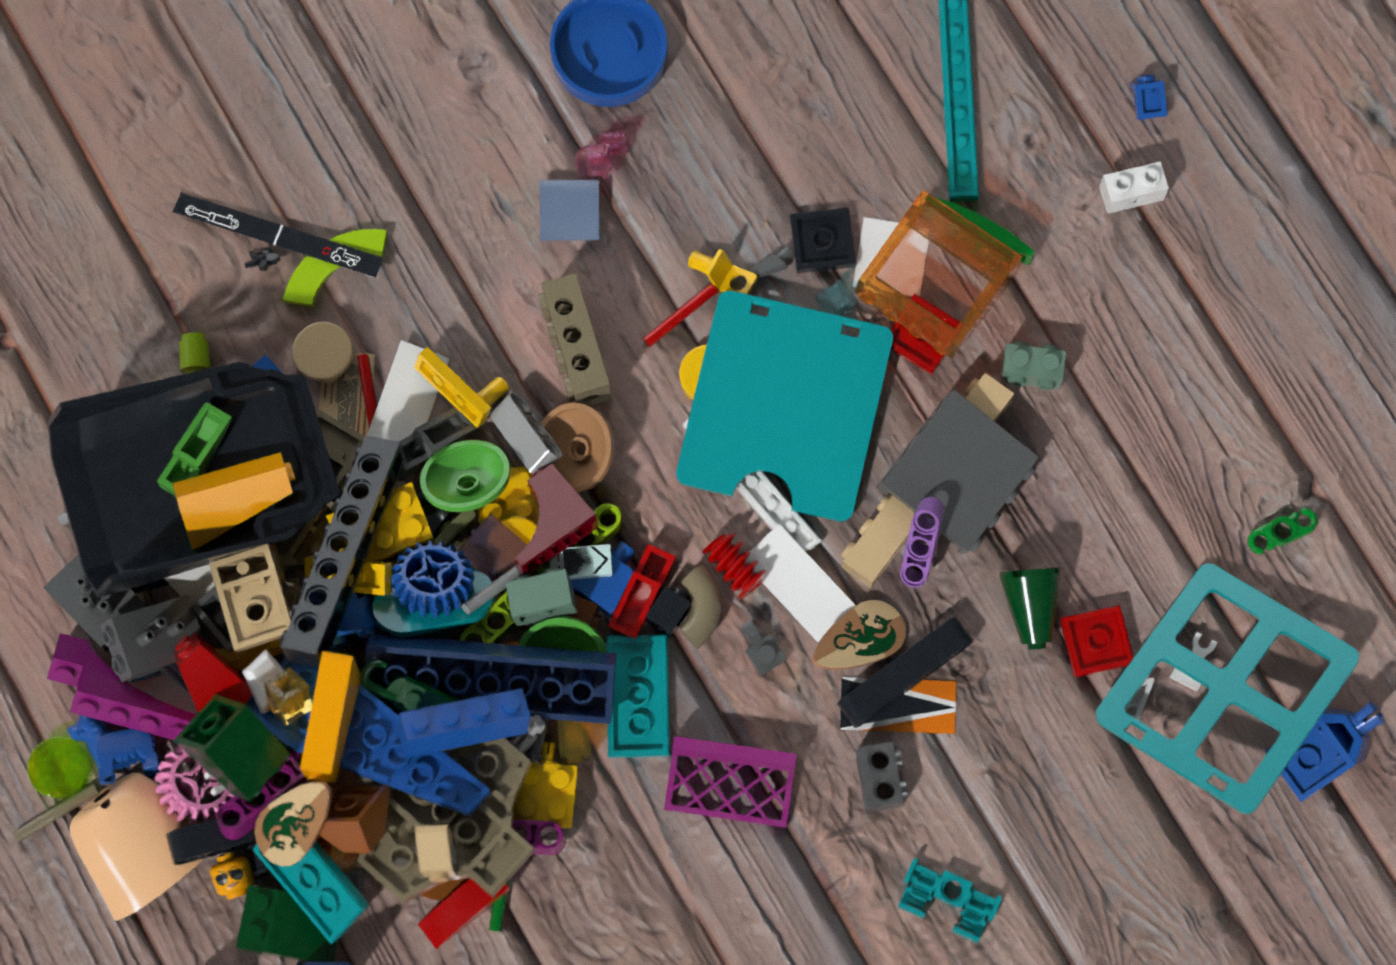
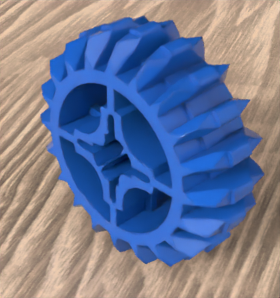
[391,539,474,619]

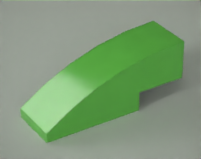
[157,402,232,496]

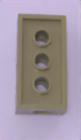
[538,273,612,406]

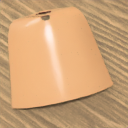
[70,773,203,921]

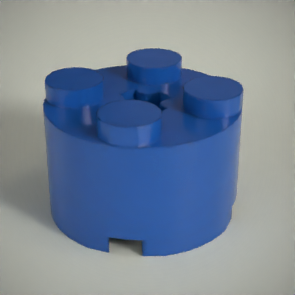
[331,593,379,650]

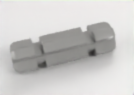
[511,715,545,755]

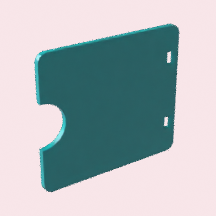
[676,291,893,522]

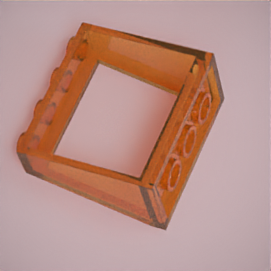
[854,190,1022,359]

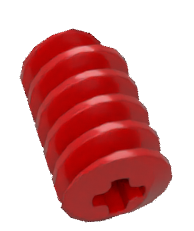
[702,532,766,600]

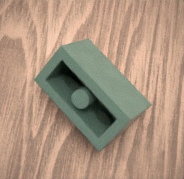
[506,568,577,626]

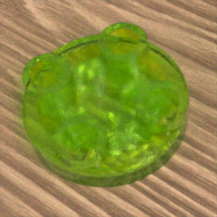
[27,736,91,799]

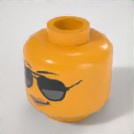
[209,851,255,900]

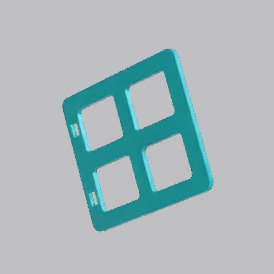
[1096,564,1359,814]

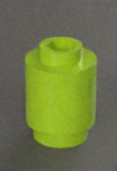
[179,332,210,374]

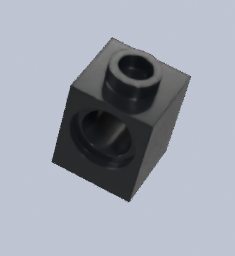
[645,587,691,638]

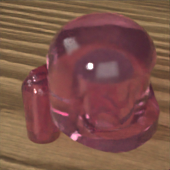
[575,131,629,179]

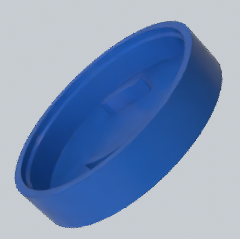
[550,0,667,107]

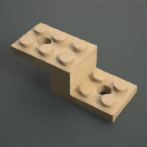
[209,543,292,652]

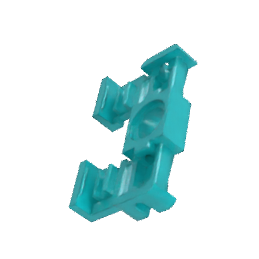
[897,858,1002,944]

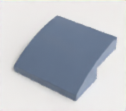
[540,180,600,241]

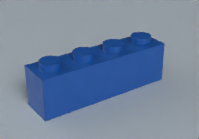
[398,688,530,758]

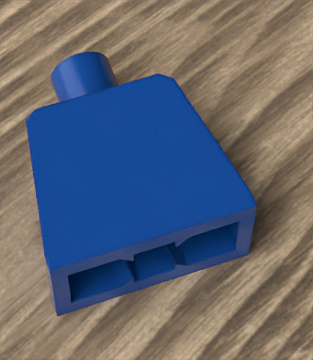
[571,542,635,619]

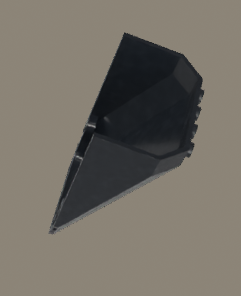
[47,362,340,598]

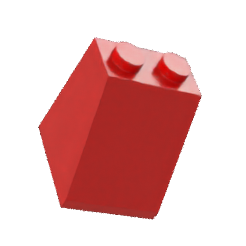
[173,631,253,712]

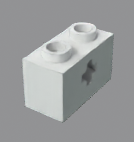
[1099,161,1169,214]

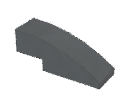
[398,407,477,482]

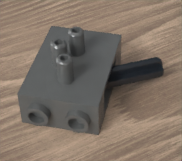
[101,595,205,694]

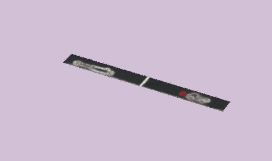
[172,193,384,278]

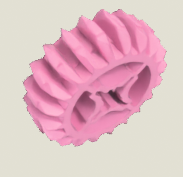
[155,746,234,825]

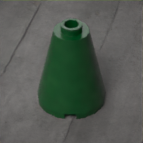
[999,567,1061,650]

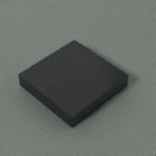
[790,208,856,273]

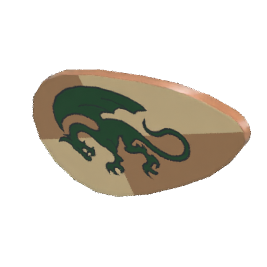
[813,600,906,670]
[254,782,331,866]

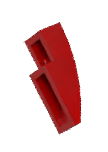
[608,544,678,639]
[418,879,510,949]

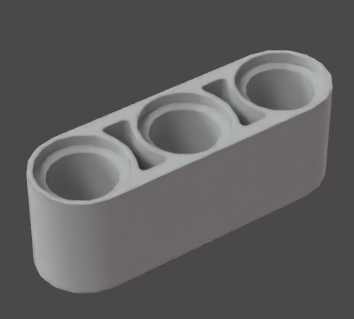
[490,392,563,474]

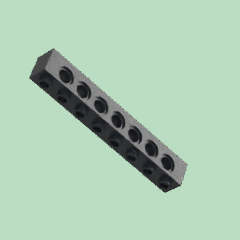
[280,435,406,668]

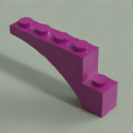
[47,633,197,740]

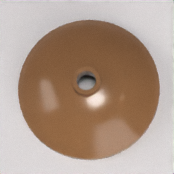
[541,403,614,493]

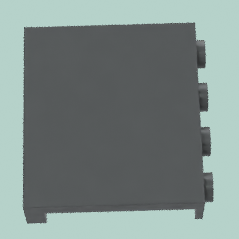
[876,390,1039,554]

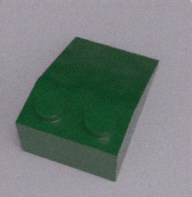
[236,885,338,962]

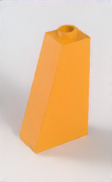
[173,452,295,550]
[300,651,361,783]

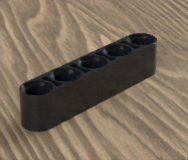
[837,616,974,729]
[166,817,256,865]

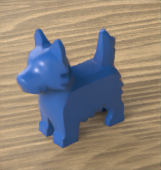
[67,715,160,785]

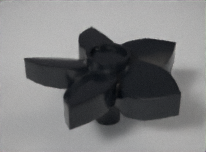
[245,246,281,271]

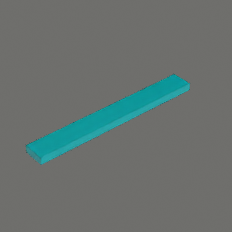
[938,0,979,202]

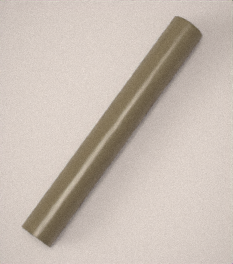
[12,783,99,843]

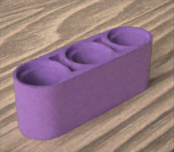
[900,497,945,588]

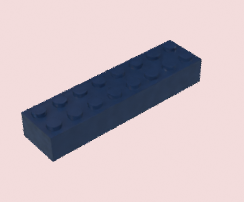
[365,634,617,724]

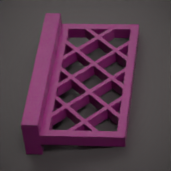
[664,736,797,827]

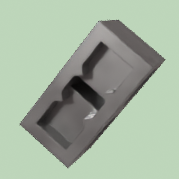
[855,742,908,813]

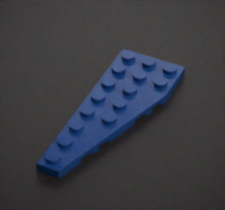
[245,658,490,816]

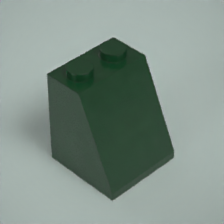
[173,694,290,801]

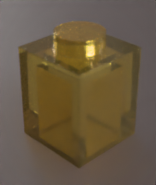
[264,667,312,726]
[558,720,592,764]

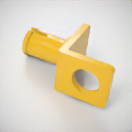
[688,249,758,295]

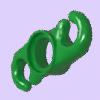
[1247,507,1318,555]

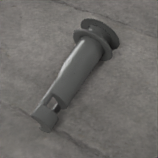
[524,719,549,766]

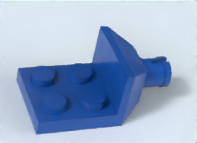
[1265,701,1385,802]

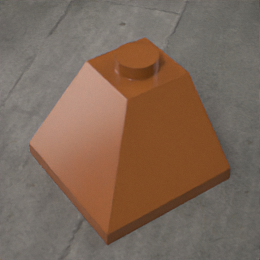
[319,785,390,854]

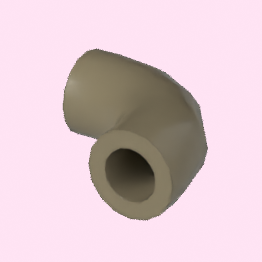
[678,565,722,649]

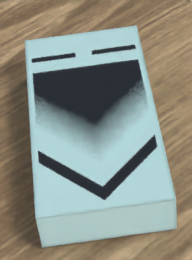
[550,544,613,580]

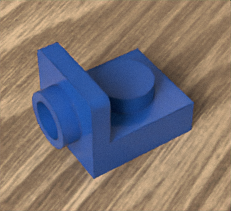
[1130,75,1167,120]

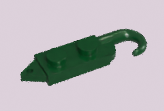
[361,660,460,712]

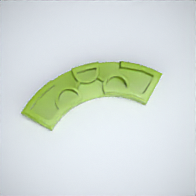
[283,229,388,307]

